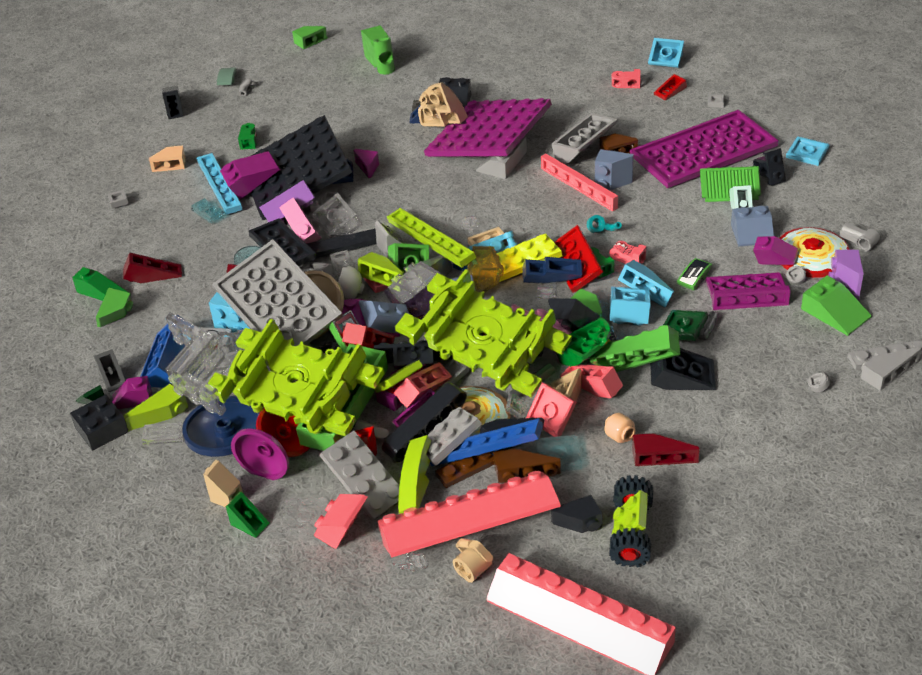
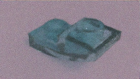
[191,198,225,223]

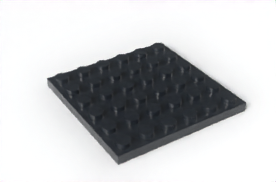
[251,115,352,220]

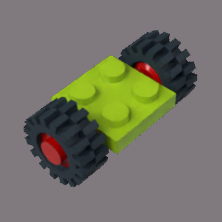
[609,475,654,567]

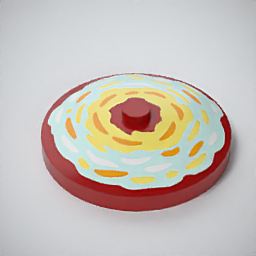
[779,227,850,278]

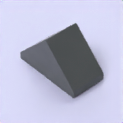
[94,349,125,392]

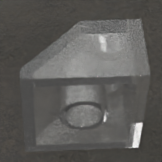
[310,193,363,238]
[388,261,440,304]

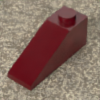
[123,252,182,283]
[632,433,700,466]

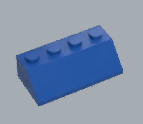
[140,315,195,388]

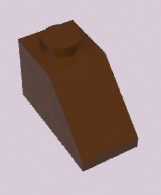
[599,133,638,154]

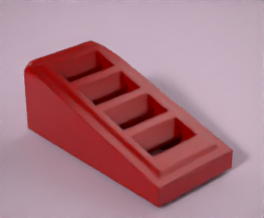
[654,74,687,100]

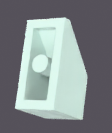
[729,185,753,209]

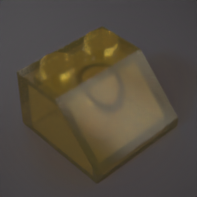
[467,246,504,293]

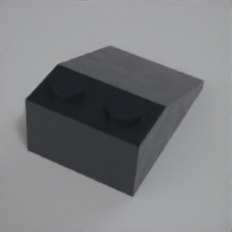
[650,348,716,390]

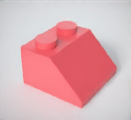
[314,494,368,549]

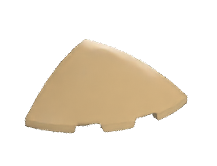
[418,83,468,127]

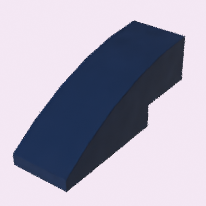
[522,257,582,283]

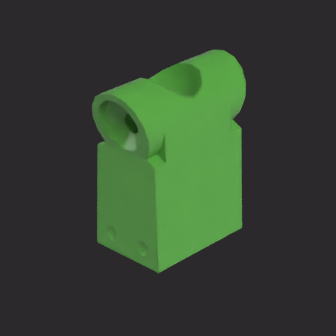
[361,25,395,75]

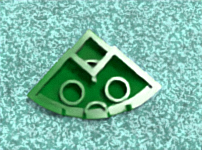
[556,317,610,366]

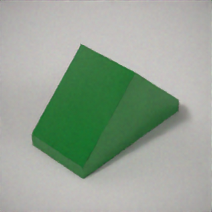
[226,491,269,538]

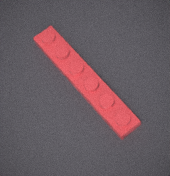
[541,154,618,211]

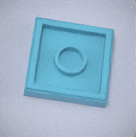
[786,137,829,166]

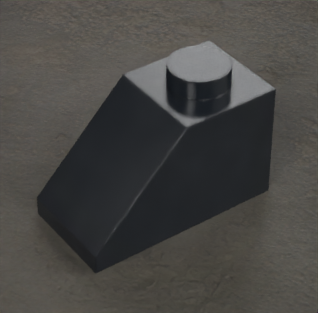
[551,495,602,533]

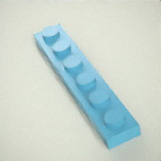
[197,153,242,215]

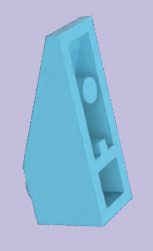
[618,260,674,307]

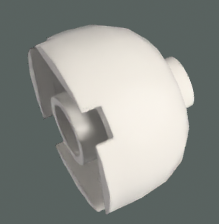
[338,264,364,300]

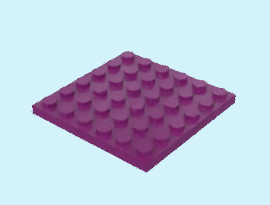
[424,98,552,157]

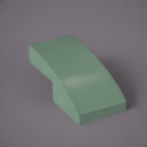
[217,67,236,85]

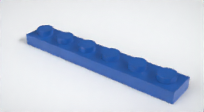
[430,419,543,466]

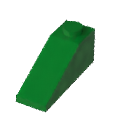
[72,267,131,301]

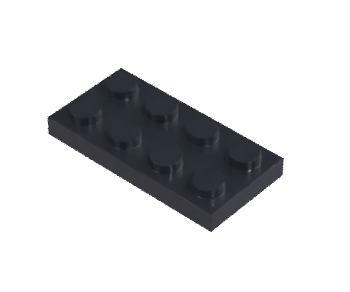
[249,218,316,266]

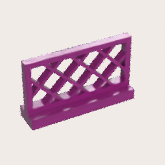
[706,272,790,310]

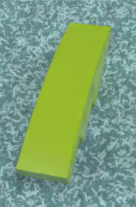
[398,435,431,514]

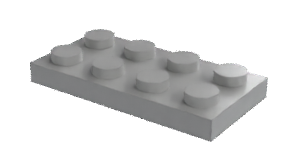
[320,431,400,521]

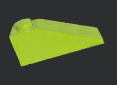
[358,252,403,290]
[123,384,188,431]

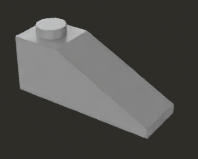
[861,347,921,391]

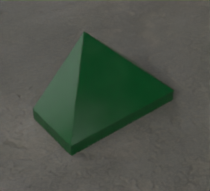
[76,385,104,404]

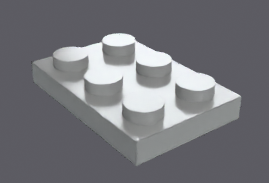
[426,407,482,466]

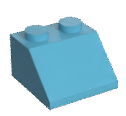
[609,286,650,325]

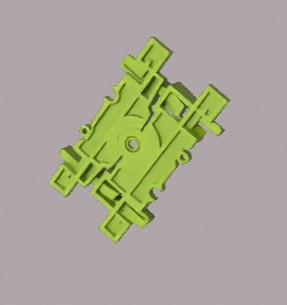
[395,269,572,398]
[205,319,384,436]

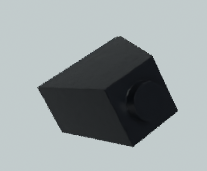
[162,86,184,120]

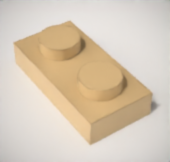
[467,227,507,246]

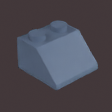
[595,149,634,190]
[731,206,774,247]
[359,300,409,334]

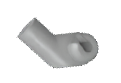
[239,79,255,96]

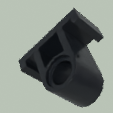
[753,147,786,186]

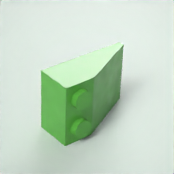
[801,275,872,336]

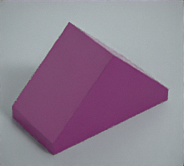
[353,149,379,178]

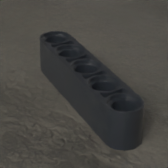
[382,382,467,462]

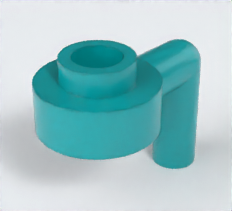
[586,215,622,233]

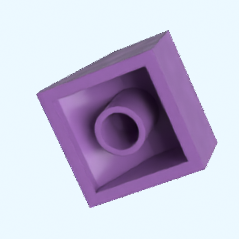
[828,250,864,301]

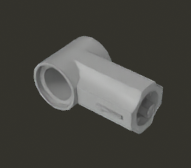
[840,223,880,252]

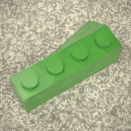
[590,325,680,372]

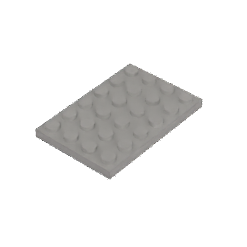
[212,239,343,346]

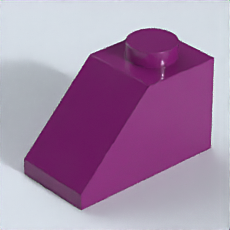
[753,236,798,265]
[112,376,152,409]

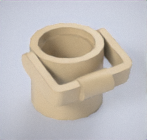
[453,539,493,582]

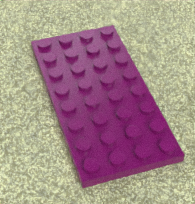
[630,110,778,188]

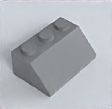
[476,136,527,179]

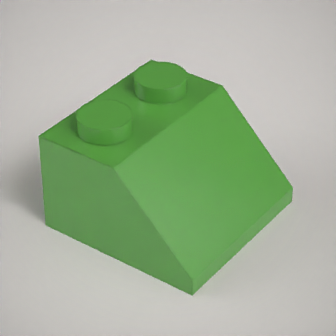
[388,243,429,280]

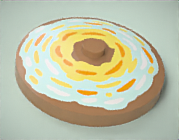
[460,386,511,437]

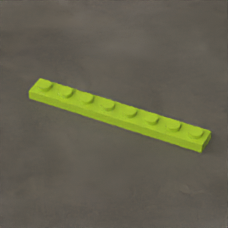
[387,208,476,268]

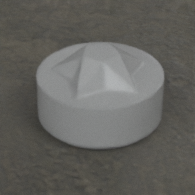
[786,266,806,285]
[808,372,830,392]

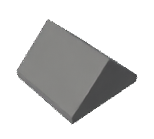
[375,220,407,258]

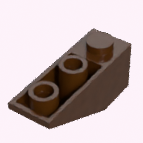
[493,449,561,483]

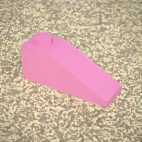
[279,198,321,244]

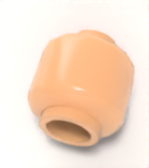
[604,413,636,443]

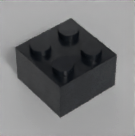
[70,395,129,451]

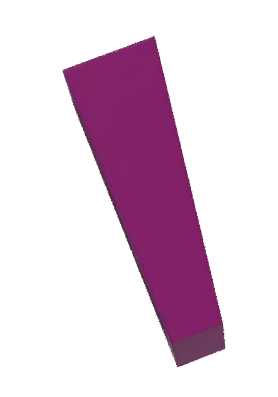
[392,388,435,428]

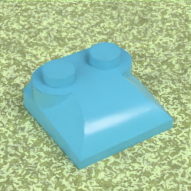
[648,38,684,68]

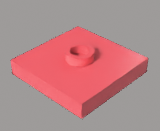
[526,383,577,438]

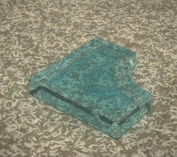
[535,435,582,471]

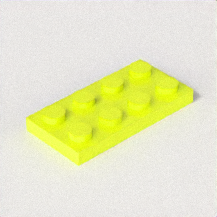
[482,233,562,283]

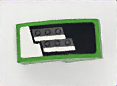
[677,258,712,290]

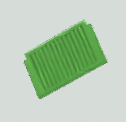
[700,166,761,202]

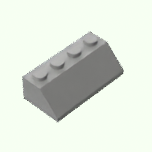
[552,113,618,164]

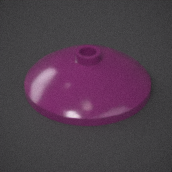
[231,429,289,480]

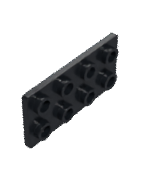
[374,340,453,369]

